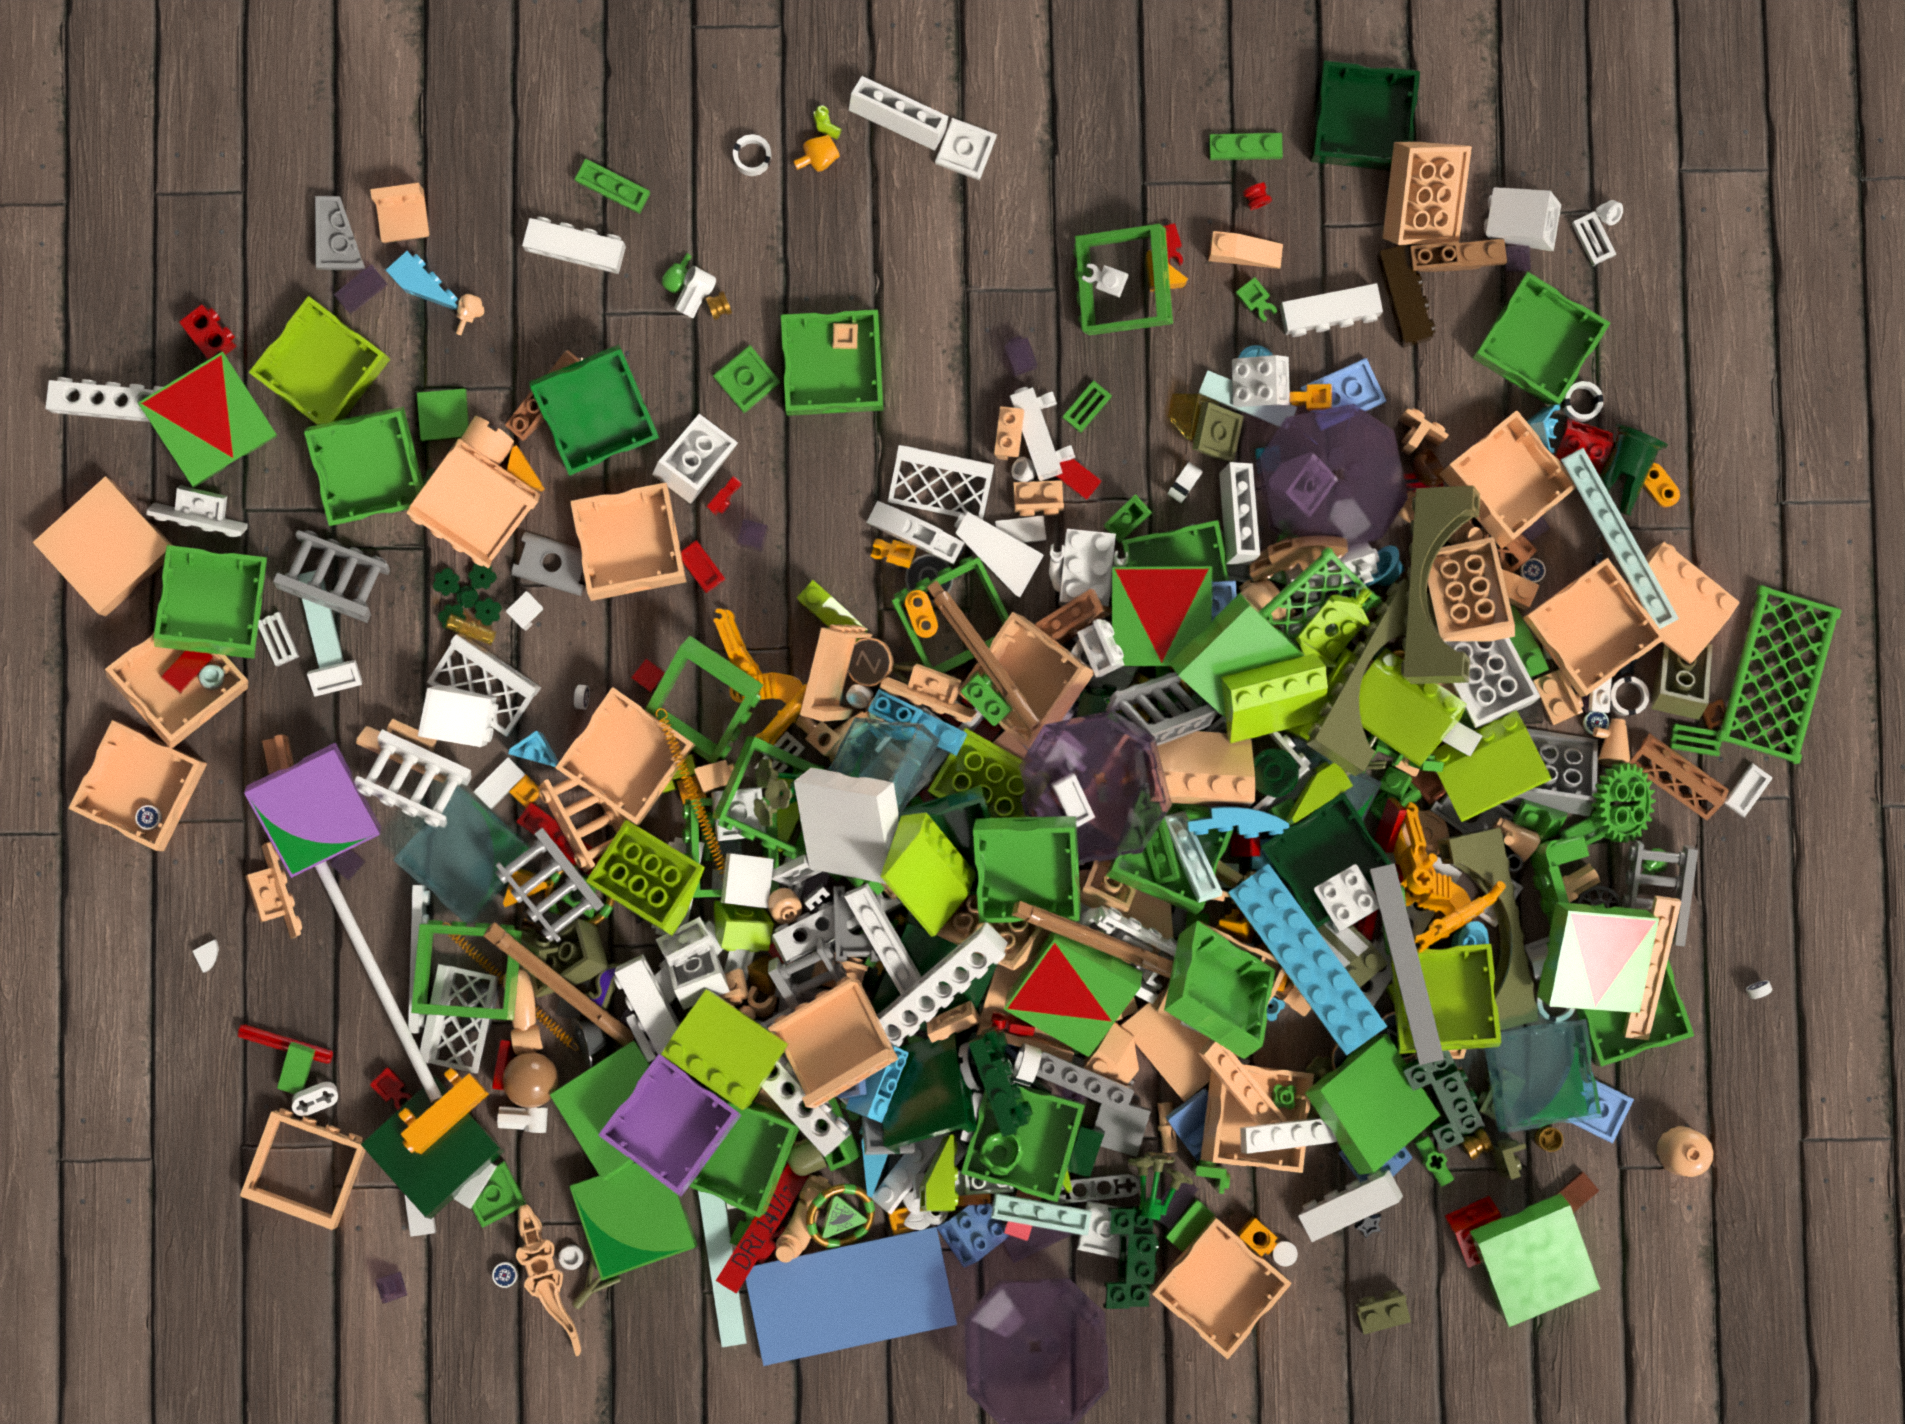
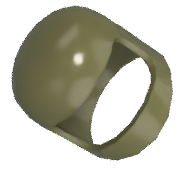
[787,1138,828,1176]

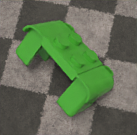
[1530,835,1605,927]

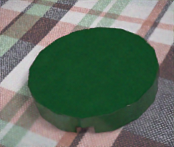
[1253,748,1300,798]

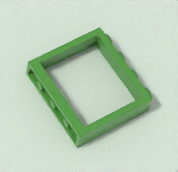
[1073,224,1173,336]
[891,556,1009,673]
[645,636,763,764]
[712,736,825,860]
[682,797,779,898]
[411,920,522,1021]

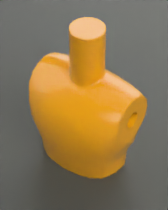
[793,134,840,172]

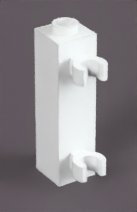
[1010,387,1075,481]
[1285,541,1380,602]

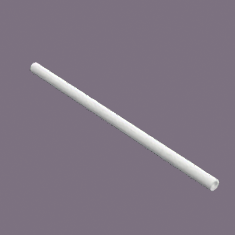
[315,861,442,1103]

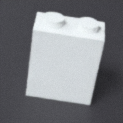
[1484,187,1561,251]
[418,685,498,747]

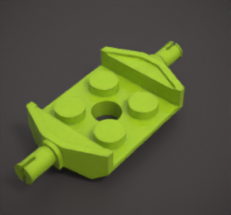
[1295,587,1372,668]

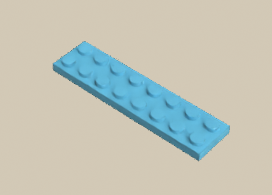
[1228,864,1387,1056]

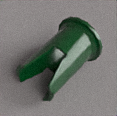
[1599,423,1668,516]

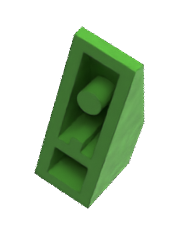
[1510,605,1549,678]

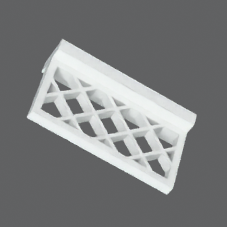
[888,445,995,520]
[427,633,541,737]
[420,964,499,1073]

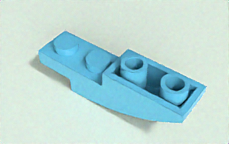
[868,689,968,756]
[1186,806,1289,838]

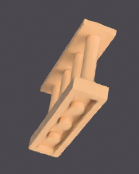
[538,778,629,873]

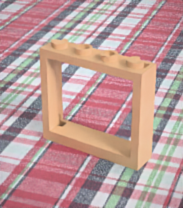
[240,1108,366,1230]

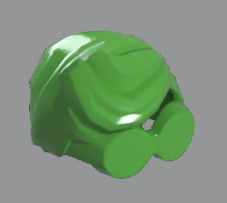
[979,1129,1024,1176]

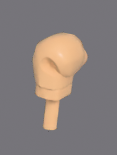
[456,294,484,335]

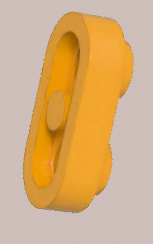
[1643,463,1680,508]
[905,590,938,638]

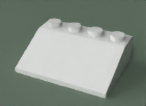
[1444,638,1540,728]

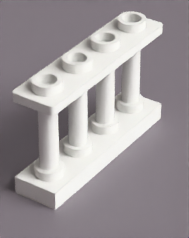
[355,729,472,828]

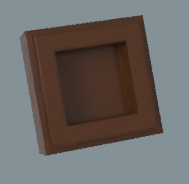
[1701,698,1726,730]

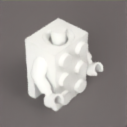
[1049,529,1129,606]

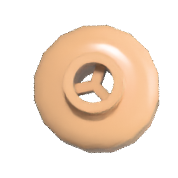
[768,888,802,925]

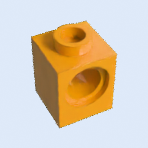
[1237,1216,1277,1256]

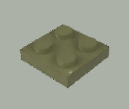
[1192,402,1244,463]

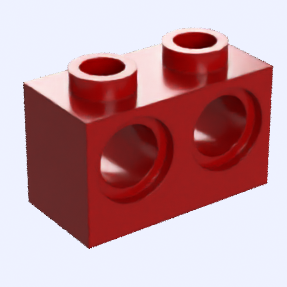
[179,304,237,360]

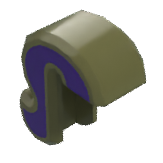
[586,963,621,1011]

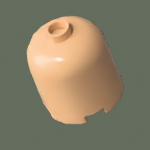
[461,416,514,465]
[1239,579,1296,629]
[1657,1126,1713,1177]

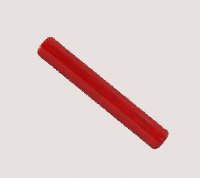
[238,1024,333,1064]

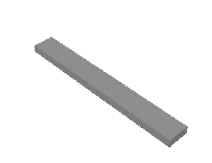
[1370,863,1444,1065]

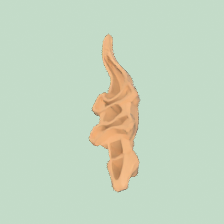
[516,1204,581,1356]

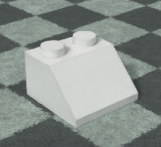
[666,945,730,1010]

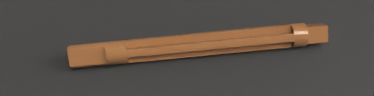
[927,580,1041,732]
[1012,901,1174,978]
[483,922,634,1047]

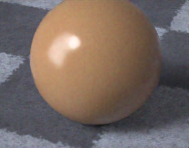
[503,1052,559,1108]

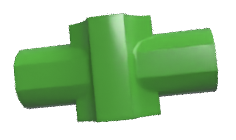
[1415,1136,1454,1187]

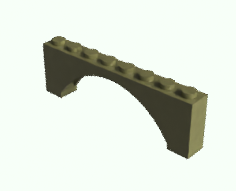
[1401,485,1480,684]
[1306,578,1439,776]
[1437,828,1539,1030]

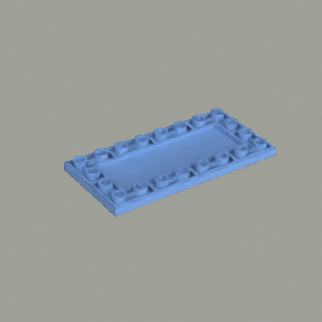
[746,1226,957,1366]

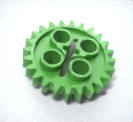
[1591,763,1656,843]

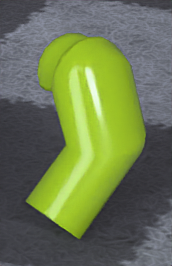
[813,106,842,140]

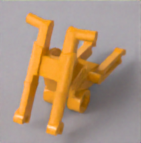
[713,609,808,745]
[1393,802,1506,953]

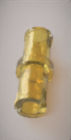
[445,614,496,646]

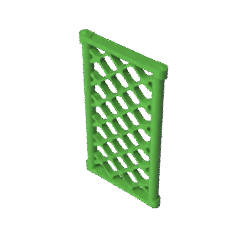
[1260,546,1382,648]
[1716,585,1842,764]

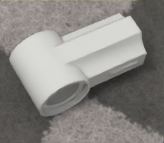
[674,266,716,318]
[497,1106,548,1133]

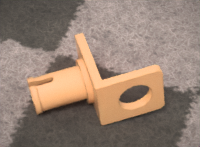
[796,716,841,756]

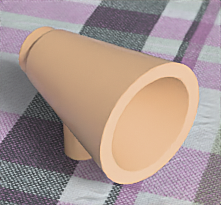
[1593,719,1631,767]
[1492,817,1541,862]

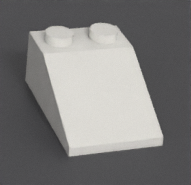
[652,414,738,504]

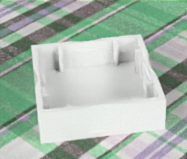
[794,768,899,884]

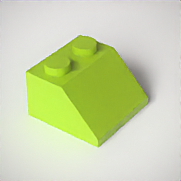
[714,900,774,952]

